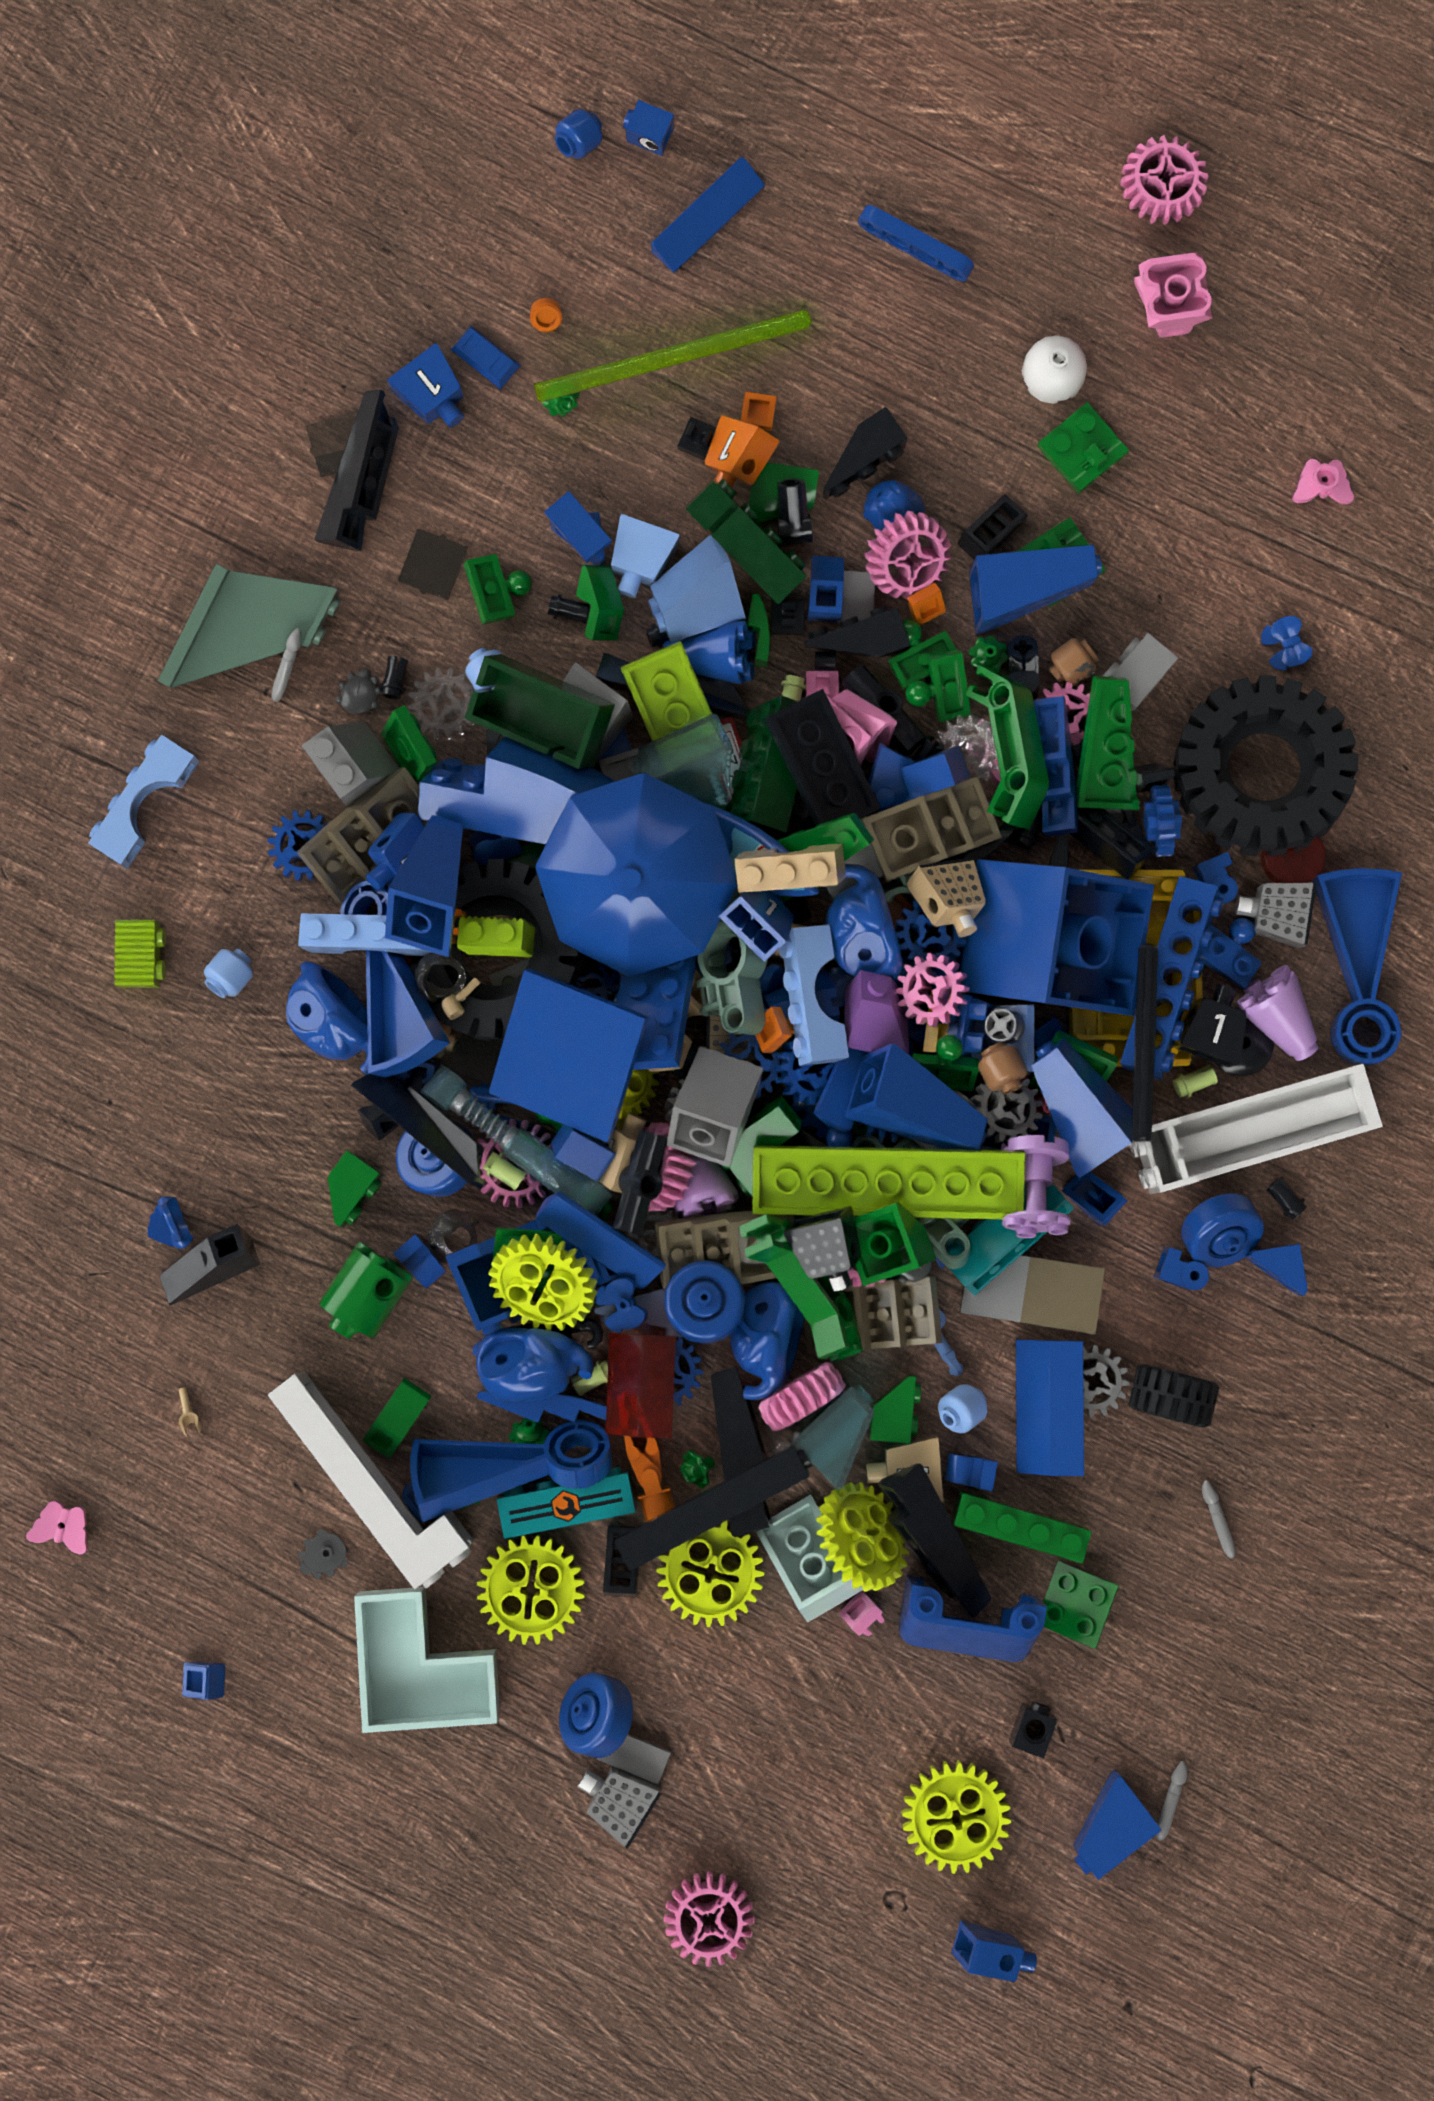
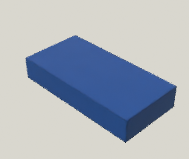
[544,491,612,563]

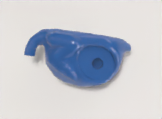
[825,864,903,982]
[286,961,368,1075]
[730,1281,804,1400]
[473,1328,594,1402]

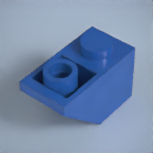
[808,556,844,623]

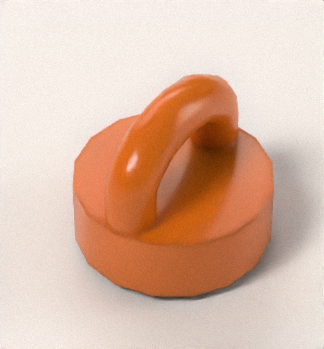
[530,298,562,332]

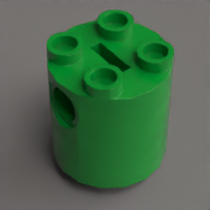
[318,1241,414,1339]

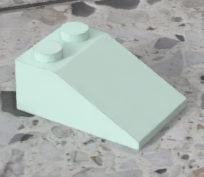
[756,1495,863,1623]

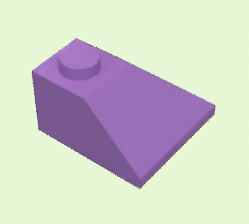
[844,970,909,1055]

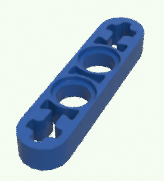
[857,205,975,282]

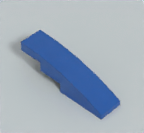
[1033,696,1078,837]
[477,1390,616,1422]

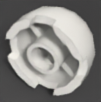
[1022,335,1087,404]

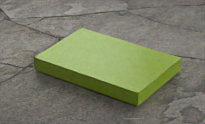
[620,641,720,759]

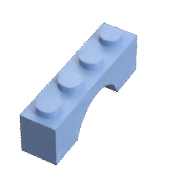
[88,734,200,869]
[298,913,438,957]
[779,925,849,1066]

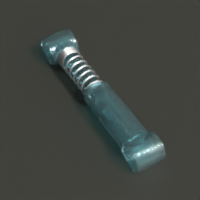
[420,1065,612,1216]

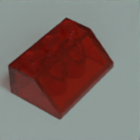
[605,1333,676,1438]

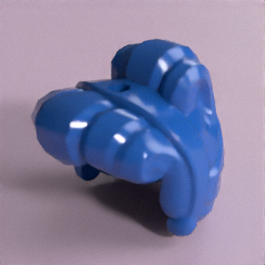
[863,479,925,531]

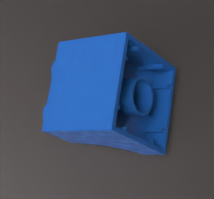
[958,859,1154,1016]

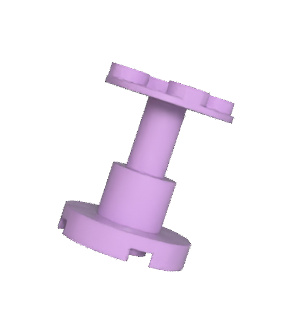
[1001,1135,1071,1238]

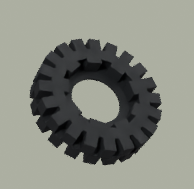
[1173,675,1358,857]
[408,859,589,1042]

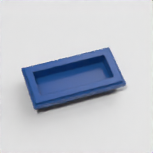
[451,325,521,390]

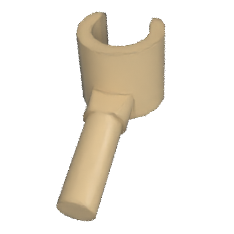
[442,977,480,1020]
[178,1387,202,1437]

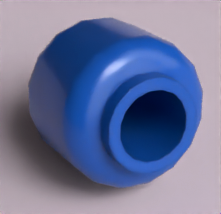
[555,109,602,159]

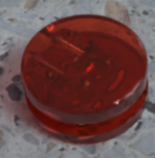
[1260,837,1325,883]

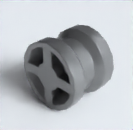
[985,1008,1025,1044]

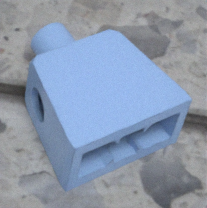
[611,514,680,598]

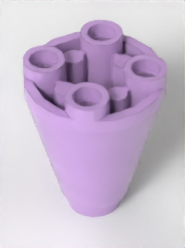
[1237,965,1318,1061]
[674,1155,740,1218]

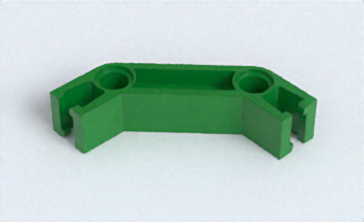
[965,665,1049,830]
[739,1214,863,1362]

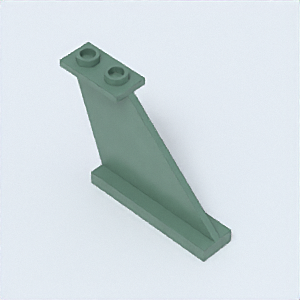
[158,564,342,688]

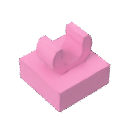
[806,671,839,699]
[839,1591,884,1636]

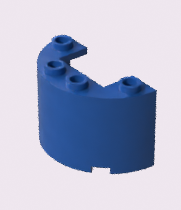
[445,1219,600,1335]

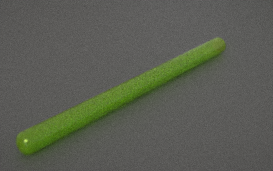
[534,310,812,403]

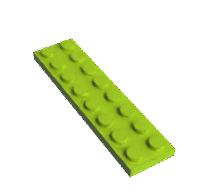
[753,1145,1025,1219]

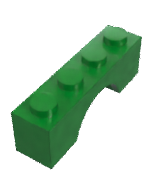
[951,1490,1092,1564]

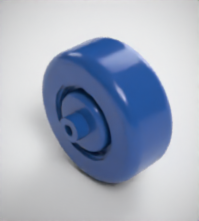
[396,1120,473,1197]
[1181,1193,1264,1268]
[664,1261,745,1344]
[559,1673,633,1758]

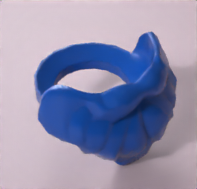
[147,1196,194,1249]

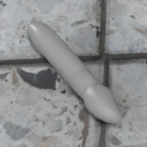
[271,628,301,702]
[1202,1480,1236,1559]
[1156,1761,1188,1841]

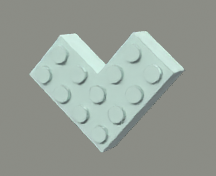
[354,1587,500,1733]

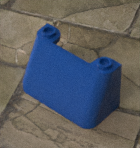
[899,1575,1047,1662]

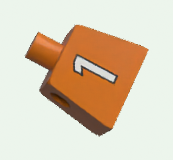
[705,415,780,488]

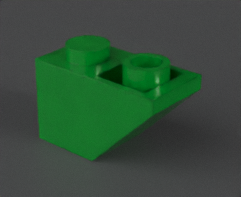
[327,1150,383,1227]
[869,1375,921,1444]

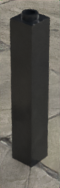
[614,1444,812,1571]

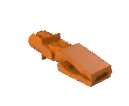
[619,1390,675,1522]

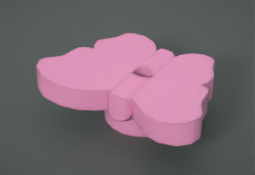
[1292,459,1354,505]
[26,1500,88,1555]

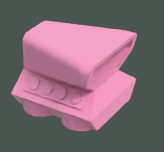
[1134,252,1212,338]
[826,689,897,766]

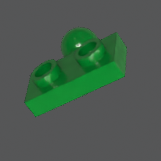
[463,554,532,625]
[888,619,956,691]
[905,650,971,723]
[912,1035,979,1091]

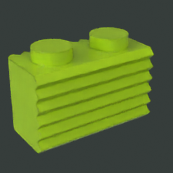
[457,916,535,957]
[114,920,166,988]

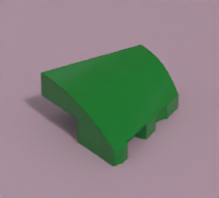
[749,462,819,524]

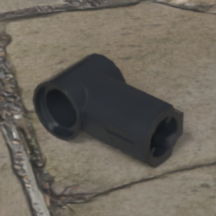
[777,478,813,546]

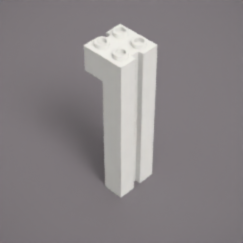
[1129,1064,1383,1194]
[268,1371,474,1590]

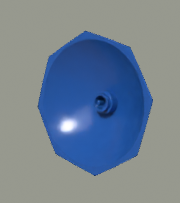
[535,773,738,976]

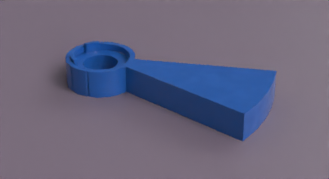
[1312,868,1402,1066]
[340,880,450,1077]
[410,1420,612,1522]

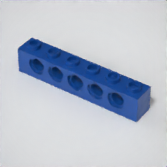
[1120,876,1224,1080]

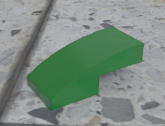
[747,594,770,668]

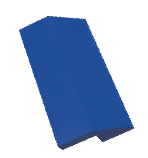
[1016,1339,1084,1476]

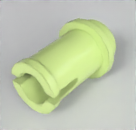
[781,675,807,701]
[1173,1064,1218,1098]
[482,1152,527,1191]
[571,1360,615,1397]

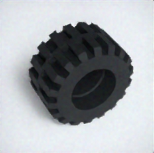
[1128,1364,1220,1428]

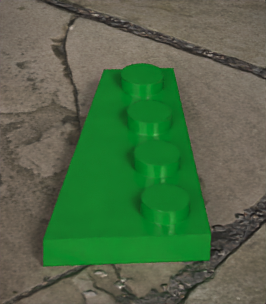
[1076,676,1140,810]
[775,812,874,903]

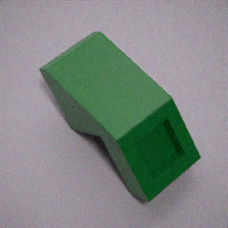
[576,565,624,641]
[362,1378,432,1459]

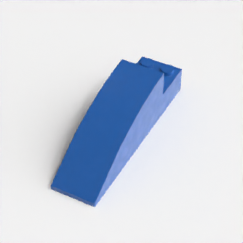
[418,736,616,844]

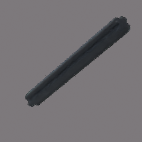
[1131,945,1158,1142]

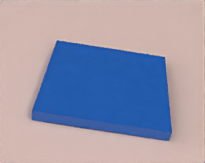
[488,968,649,1142]

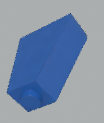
[1073,1769,1161,1880]

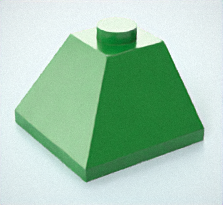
[854,1202,937,1286]

